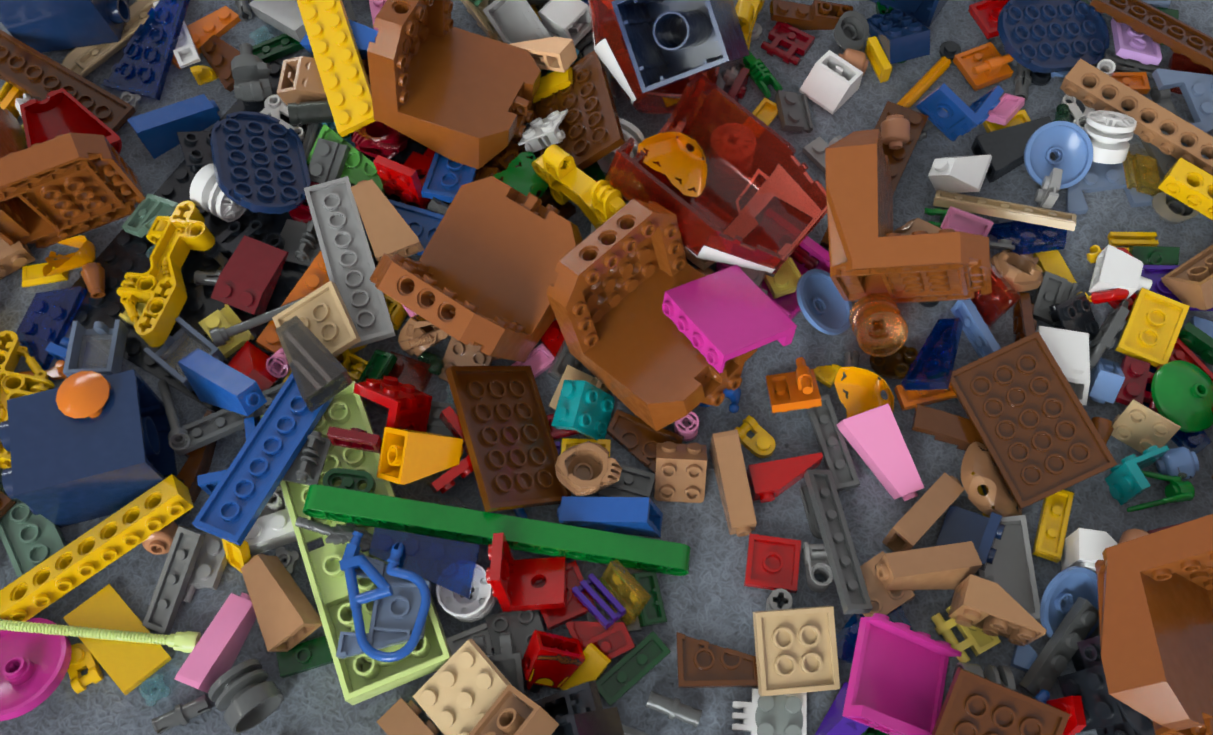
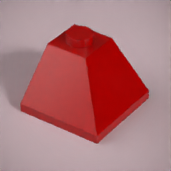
[228,340,279,392]

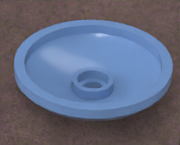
[1024,121,1093,189]
[796,269,853,335]
[1040,566,1099,640]

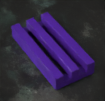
[572,573,626,629]

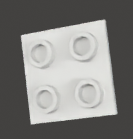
[518,109,568,153]

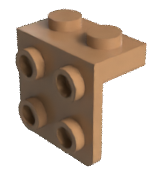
[0,238,36,279]
[438,336,501,382]
[654,441,707,503]
[860,551,915,617]

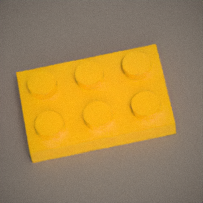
[1115,288,1190,367]

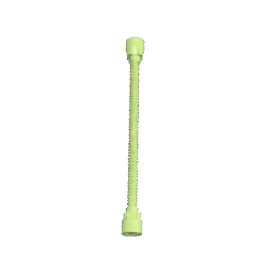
[0,619,201,653]

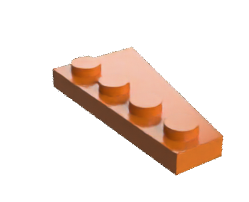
[151,6,241,70]

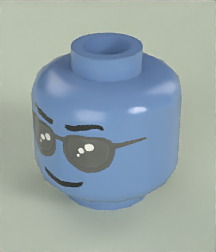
[1156,447,1199,480]

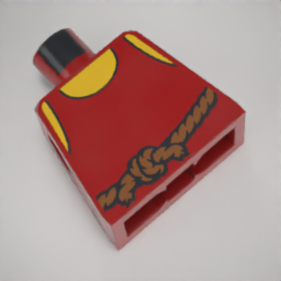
[522,630,585,693]

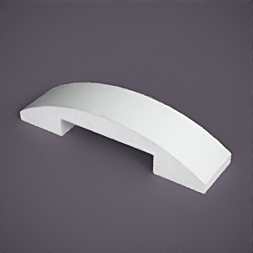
[153,0,201,69]

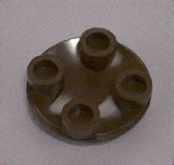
[870,340,919,379]

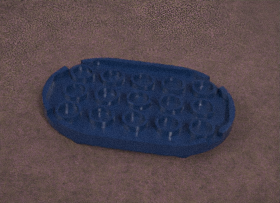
[997,0,1110,73]
[210,111,310,214]

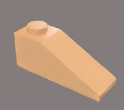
[510,37,578,73]

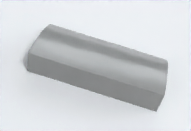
[249,0,306,42]
[483,0,551,76]
[979,515,1041,623]

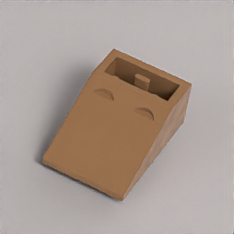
[277,56,327,106]
[948,574,1047,646]

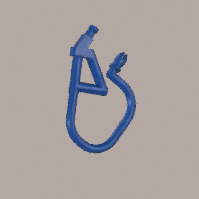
[339,531,431,662]

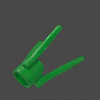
[1127,470,1195,512]

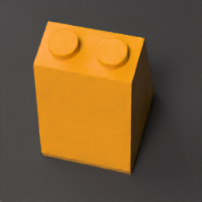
[377,427,463,485]

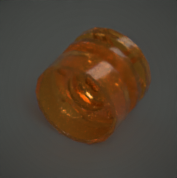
[849,294,908,357]

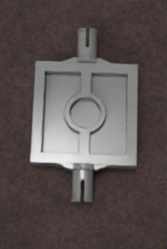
[182,531,227,603]

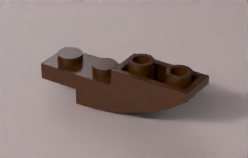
[770,0,853,30]

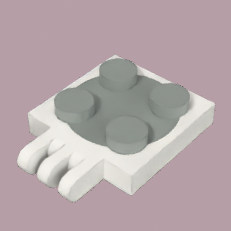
[732,688,807,735]

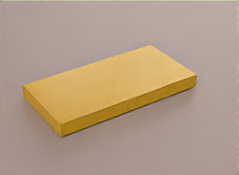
[63,584,172,696]

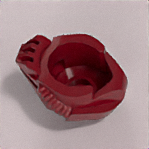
[351,121,409,159]

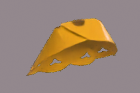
[638,132,707,197]
[42,235,96,277]
[834,366,894,418]

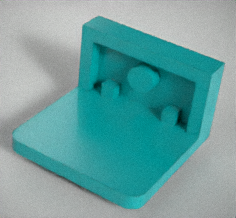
[551,380,615,441]
[1105,445,1170,505]

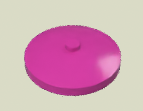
[0,618,72,721]

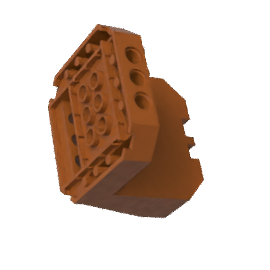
[367,0,541,169]
[0,107,145,248]
[825,129,992,304]
[370,176,583,363]
[546,199,758,431]
[1095,514,1213,735]

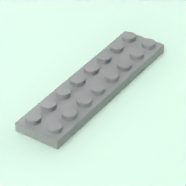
[304,176,396,350]

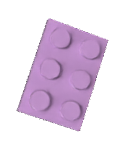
[1111,18,1162,66]

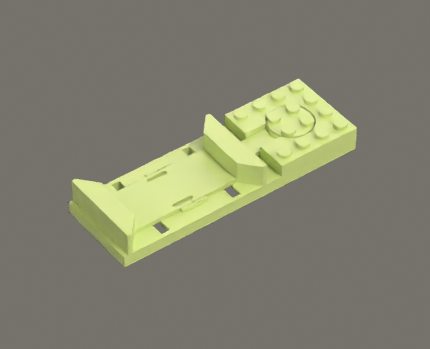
[260,381,452,705]

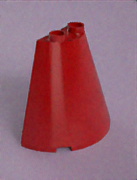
[20,88,122,154]

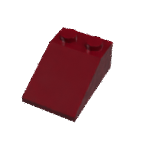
[210,236,289,316]

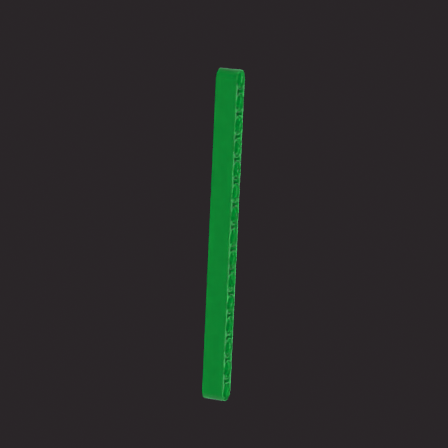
[303,484,691,576]

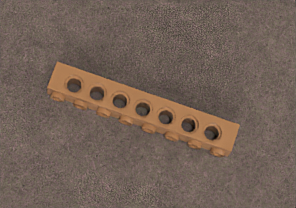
[1060,58,1213,176]

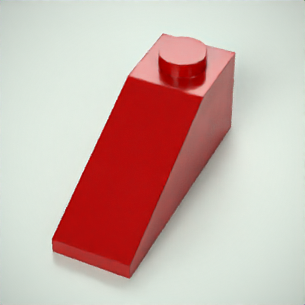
[746,452,823,503]

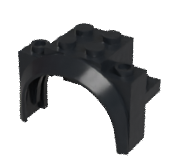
[1057,635,1155,735]
[534,680,624,735]

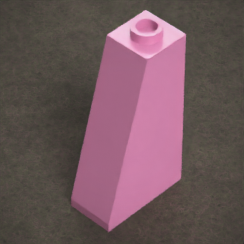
[837,404,924,501]
[174,592,257,693]

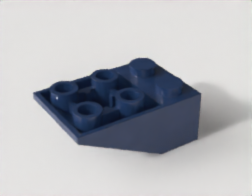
[866,9,930,64]

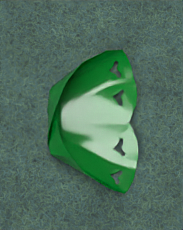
[493,152,549,198]

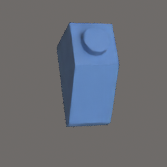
[1088,357,1125,404]

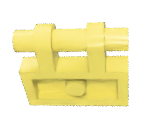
[931,606,1001,663]

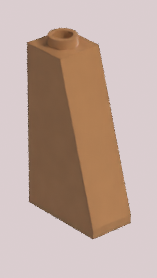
[350,179,424,262]
[709,429,757,537]
[882,472,965,552]
[876,541,982,590]
[241,554,322,652]

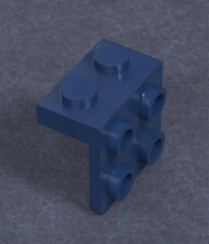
[935,506,1006,571]

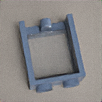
[144,316,225,392]
[63,319,131,377]

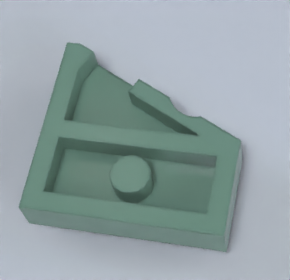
[121,193,178,238]

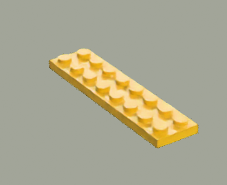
[297,0,376,137]

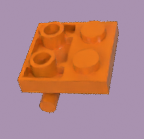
[953,42,1014,91]
[765,357,822,413]

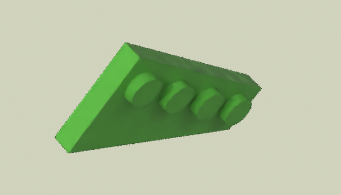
[306,124,386,195]

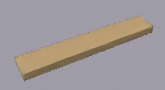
[933,190,1077,231]

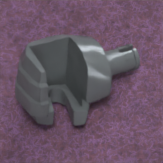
[231,43,272,102]

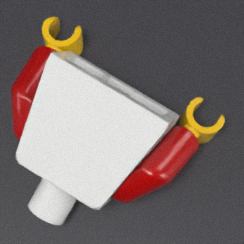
[1077,244,1152,304]

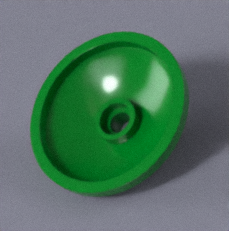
[1151,360,1213,433]

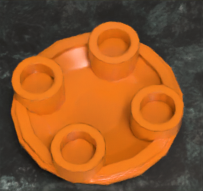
[56,371,111,419]

